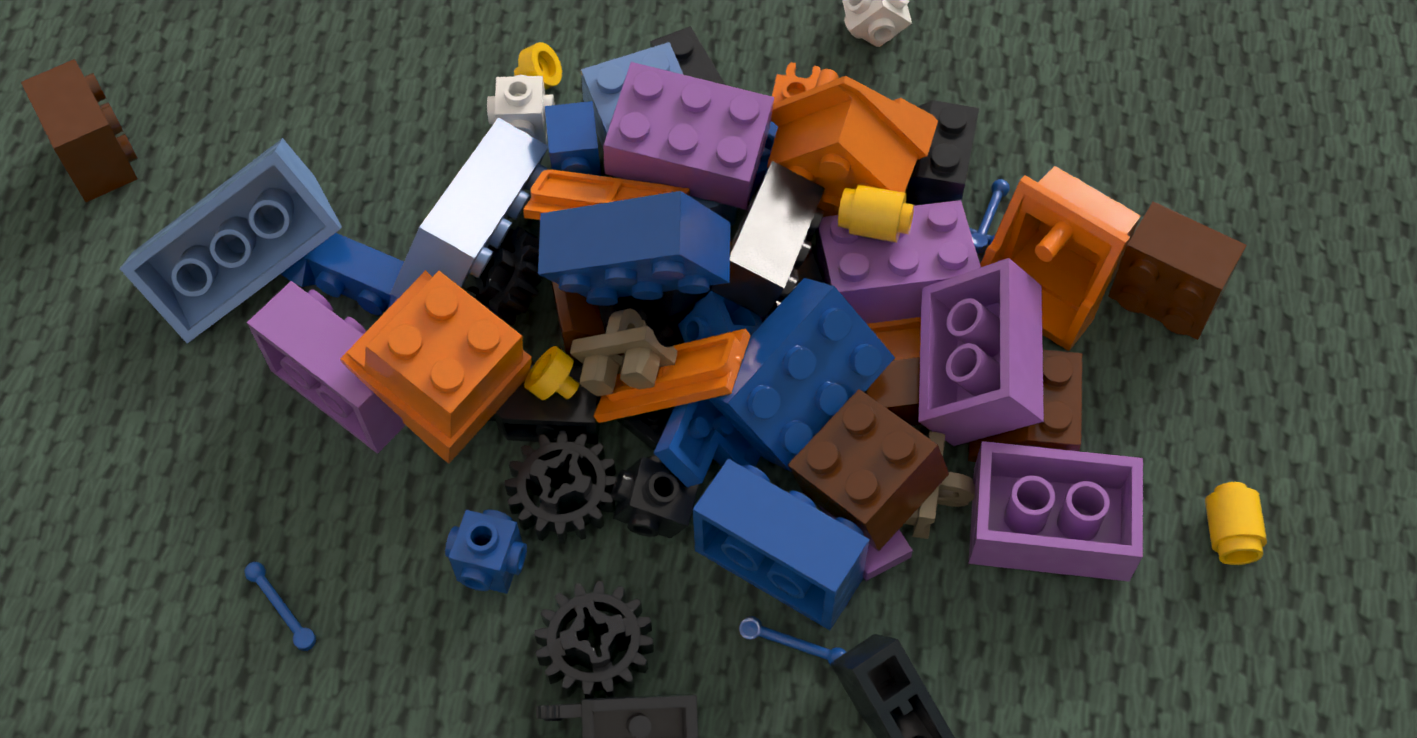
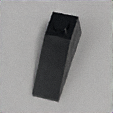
[830,634,955,738]

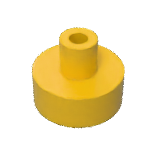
[514,42,562,90]
[524,346,579,400]

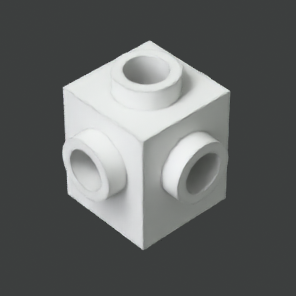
[842,0,912,47]
[487,75,555,145]

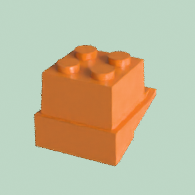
[767,69,938,217]
[980,166,1141,351]
[340,270,532,464]

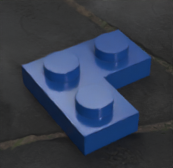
[654,399,760,487]

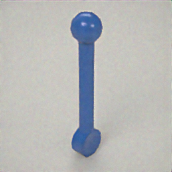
[972,179,1010,254]
[245,562,316,651]
[739,616,846,666]

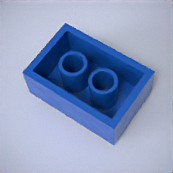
[538,191,730,306]
[709,278,895,472]
[693,459,870,630]

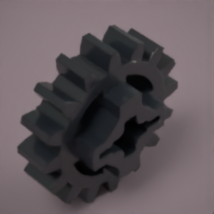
[463,226,544,326]
[505,431,617,544]
[534,581,654,698]

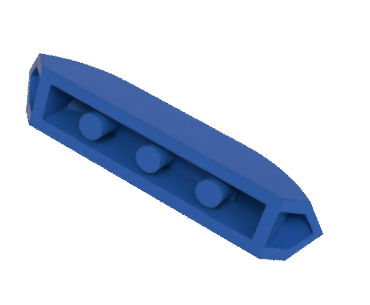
[281,233,404,316]

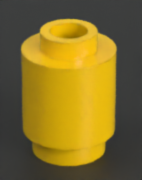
[838,185,914,243]
[1205,482,1267,565]

